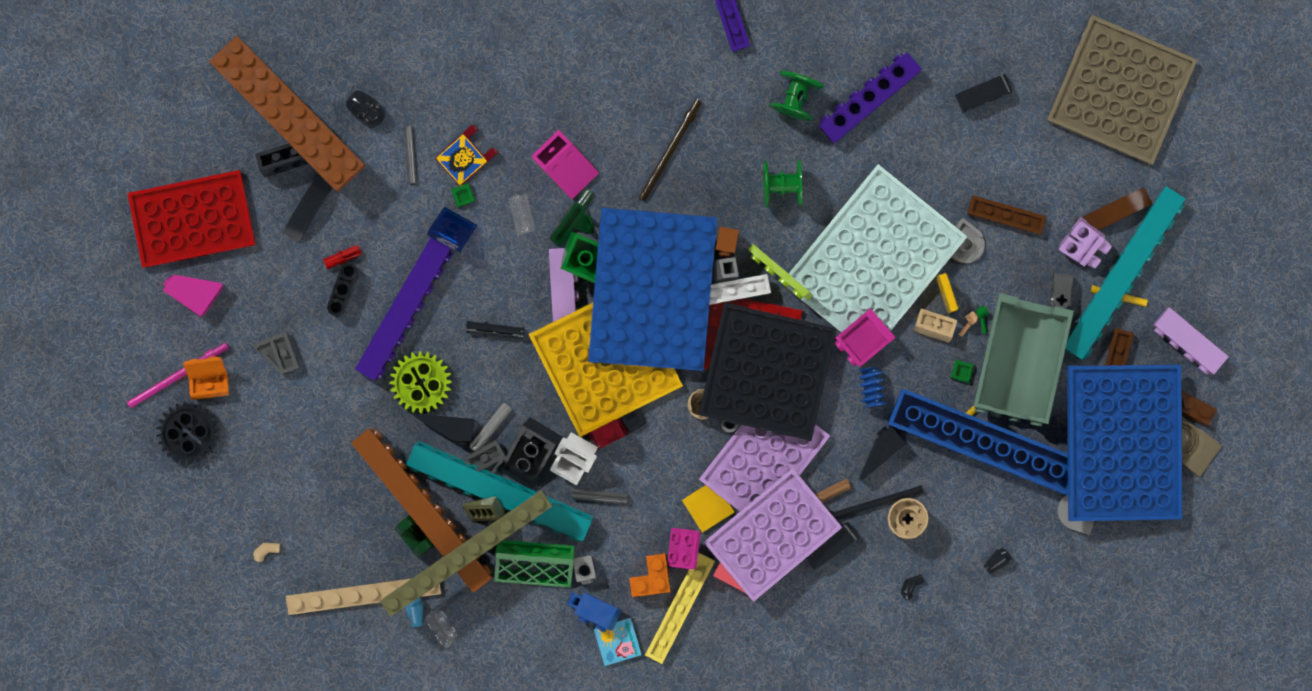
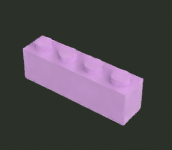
[549,248,579,321]
[1152,307,1228,375]

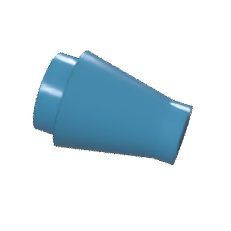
[405,598,424,627]

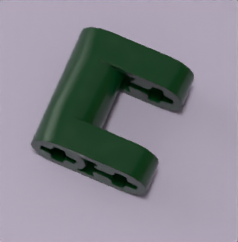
[394,515,434,558]

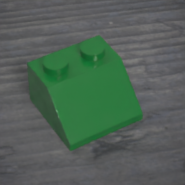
[560,231,598,283]

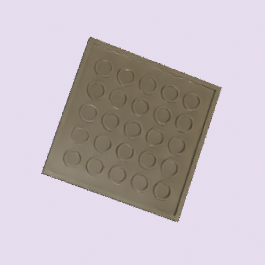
[1046,15,1197,165]

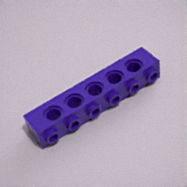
[819,52,922,145]

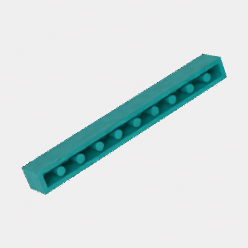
[1065,186,1186,360]
[406,441,594,541]

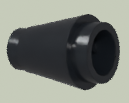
[984,547,1013,574]

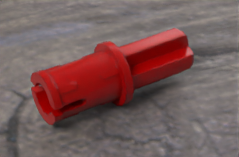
[323,245,362,270]

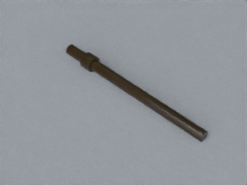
[639,98,702,201]

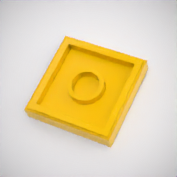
[936,273,958,314]
[682,485,734,533]

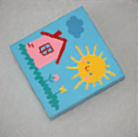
[594,618,642,666]

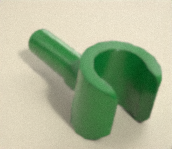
[976,306,989,334]

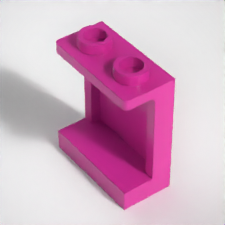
[834,308,895,367]

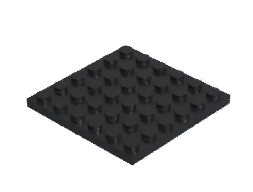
[698,302,837,441]

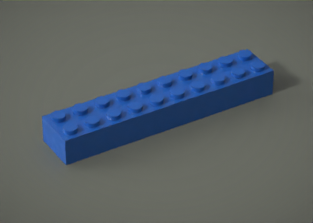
[887,388,1068,495]

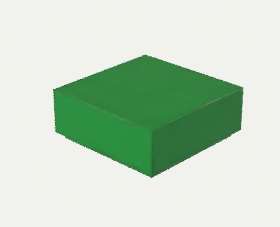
[451,182,475,208]
[950,360,974,383]

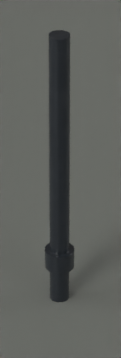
[829,486,923,519]

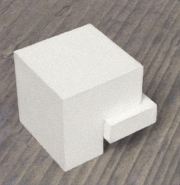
[550,432,598,485]

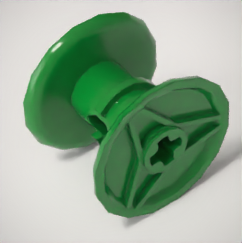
[768,71,825,121]
[763,159,802,208]

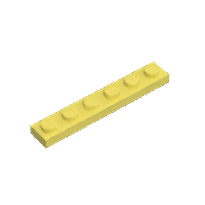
[645,552,715,664]

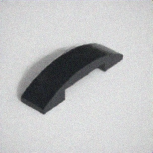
[283,174,333,243]

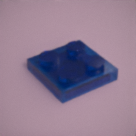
[427,207,477,253]

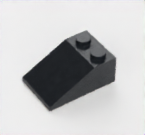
[499,417,563,489]

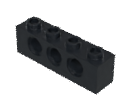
[255,143,308,178]

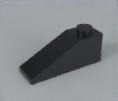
[415,414,474,445]
[858,426,906,481]

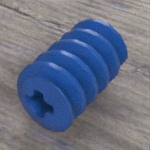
[859,367,886,407]

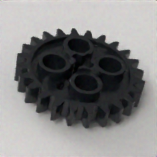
[156,402,220,464]

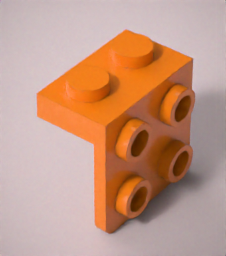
[184,356,229,400]

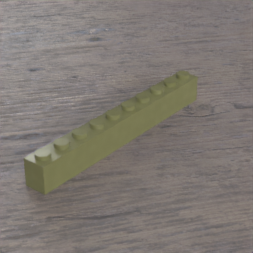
[380,490,553,617]

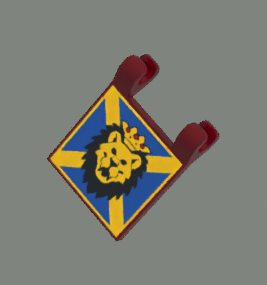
[435,125,498,186]

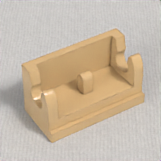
[913,309,958,343]

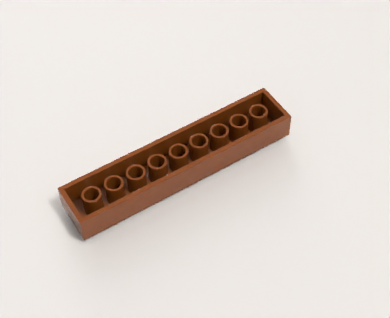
[351,428,493,593]

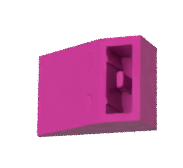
[531,130,599,199]

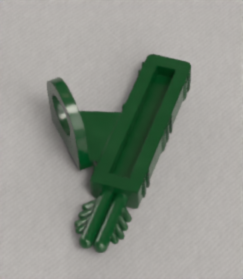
[549,189,594,246]

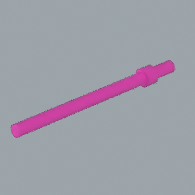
[127,342,229,408]

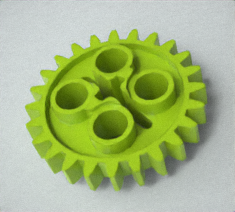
[389,351,452,414]

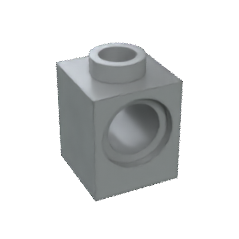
[573,555,596,585]

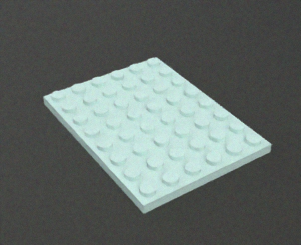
[781,164,967,332]

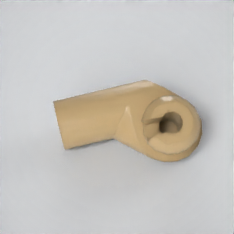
[253,543,280,562]

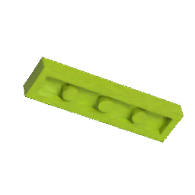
[748,244,813,301]

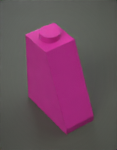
[163,275,225,317]

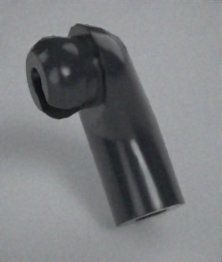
[901,574,924,600]

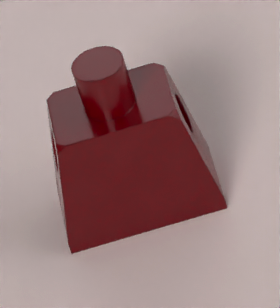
[588,418,629,451]

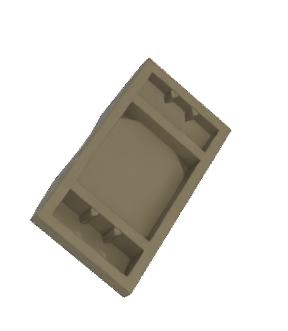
[1182,417,1222,477]

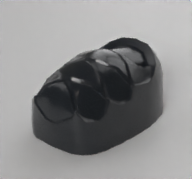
[346,90,385,128]

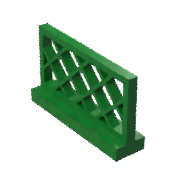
[494,540,575,588]

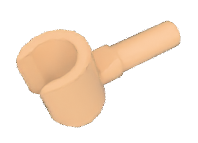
[959,311,978,337]

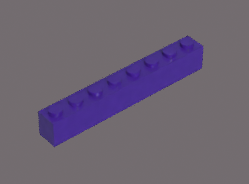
[355,236,453,381]

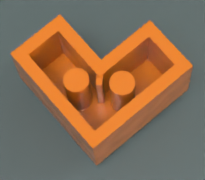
[629,553,670,597]

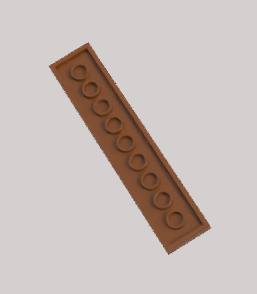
[209,36,366,193]

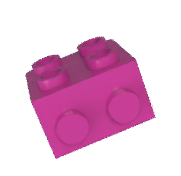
[667,528,700,570]

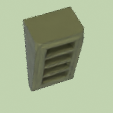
[463,496,505,521]

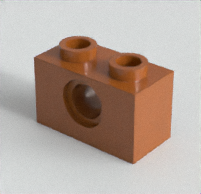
[715,227,739,258]

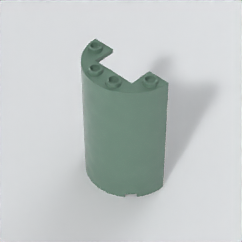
[973,293,1074,427]

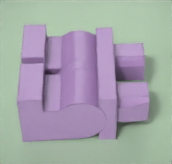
[1059,216,1112,268]

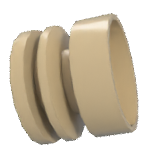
[887,498,928,540]

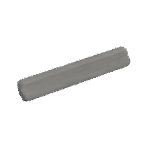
[469,403,512,451]

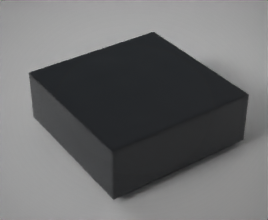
[620,409,646,433]

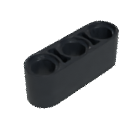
[955,74,1013,113]
[327,263,359,317]
[806,522,859,570]

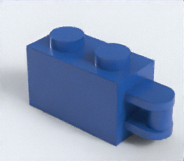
[567,592,622,632]

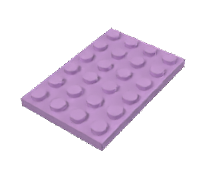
[699,424,830,511]
[703,468,842,602]

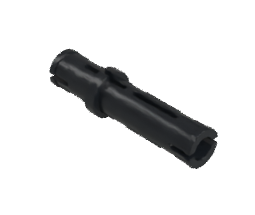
[466,321,524,340]

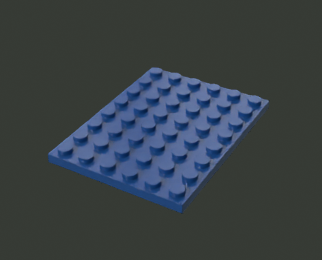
[588,207,717,371]
[1067,365,1182,521]

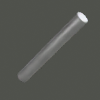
[404,126,417,184]

